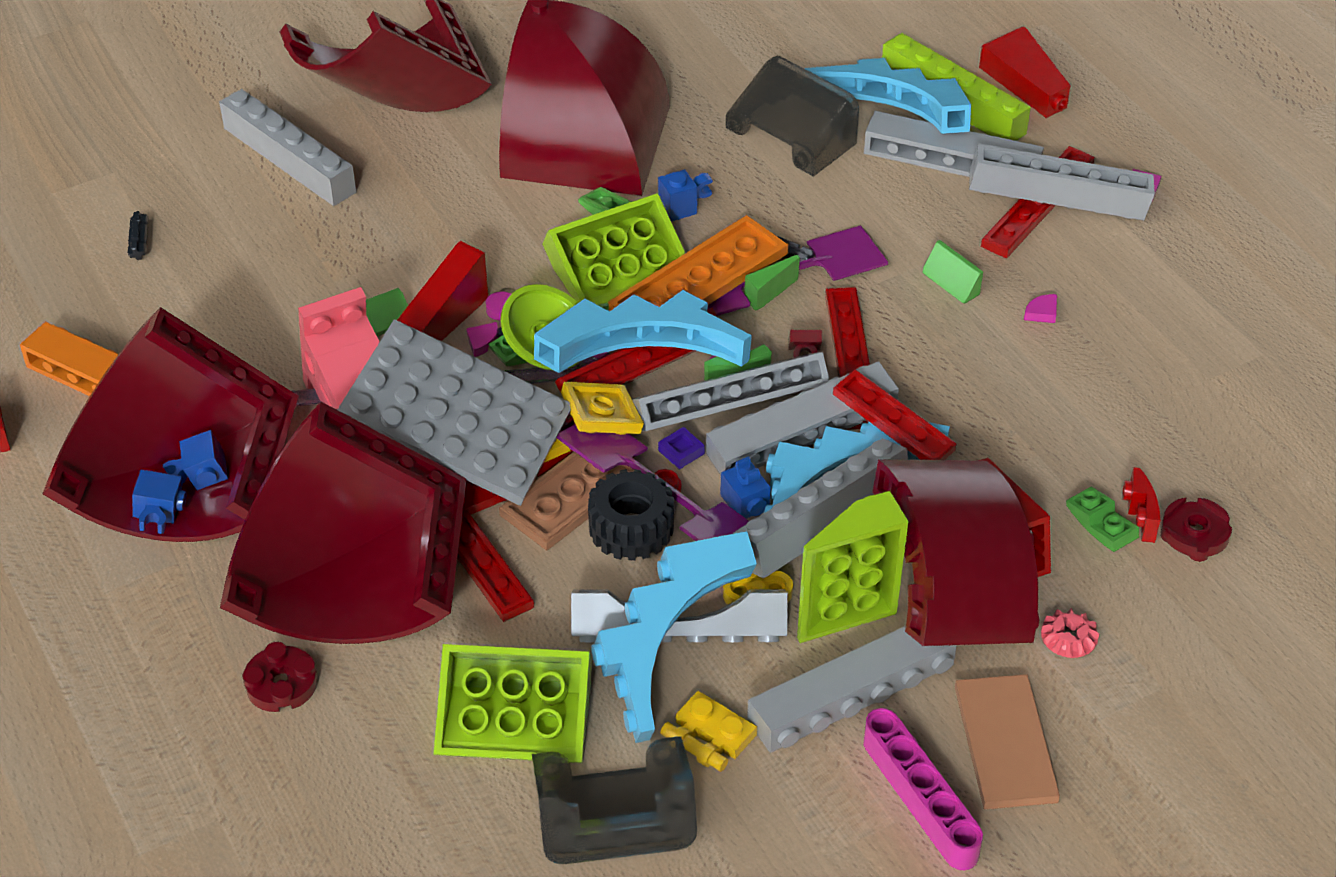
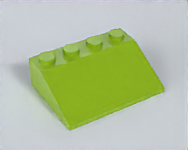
[542,193,685,305]
[797,491,908,643]
[433,644,592,763]

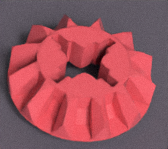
[1041,608,1099,658]

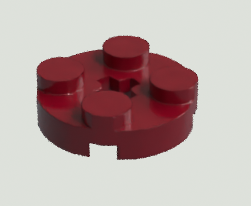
[1160,498,1232,562]
[242,642,317,712]

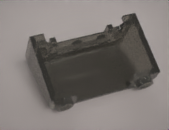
[725,56,859,177]
[532,736,697,864]

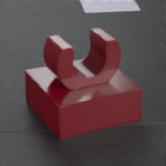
[788,330,822,358]

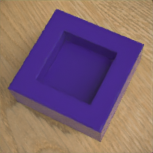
[658,427,705,470]

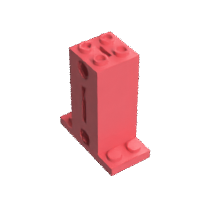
[298,287,380,409]

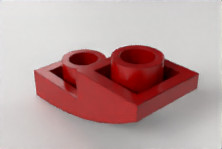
[1122,467,1161,543]

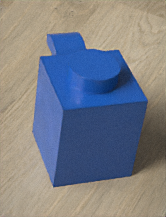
[658,169,713,222]
[163,430,228,490]
[720,456,771,519]
[132,470,187,534]

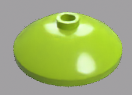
[500,284,580,370]

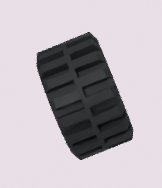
[588,469,674,561]

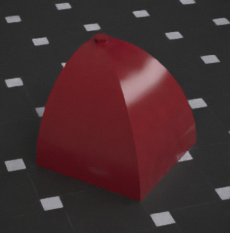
[279,0,492,112]
[499,0,670,196]
[42,307,299,542]
[220,401,466,644]

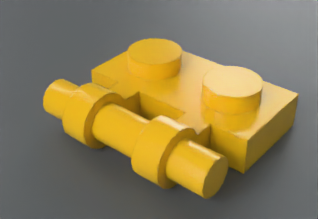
[660,691,757,772]

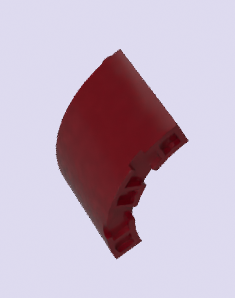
[872,459,1040,646]

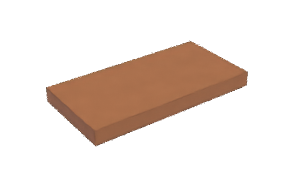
[499,451,634,551]
[955,674,1060,810]

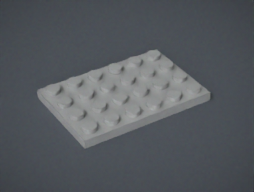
[337,319,571,506]

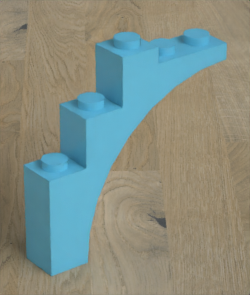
[804,58,971,134]
[534,290,752,373]
[764,422,950,513]
[591,531,757,743]

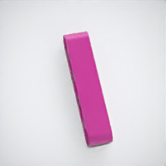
[863,708,983,870]

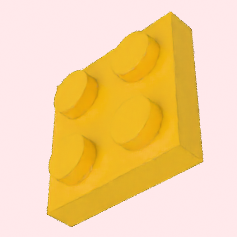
[561,382,644,435]

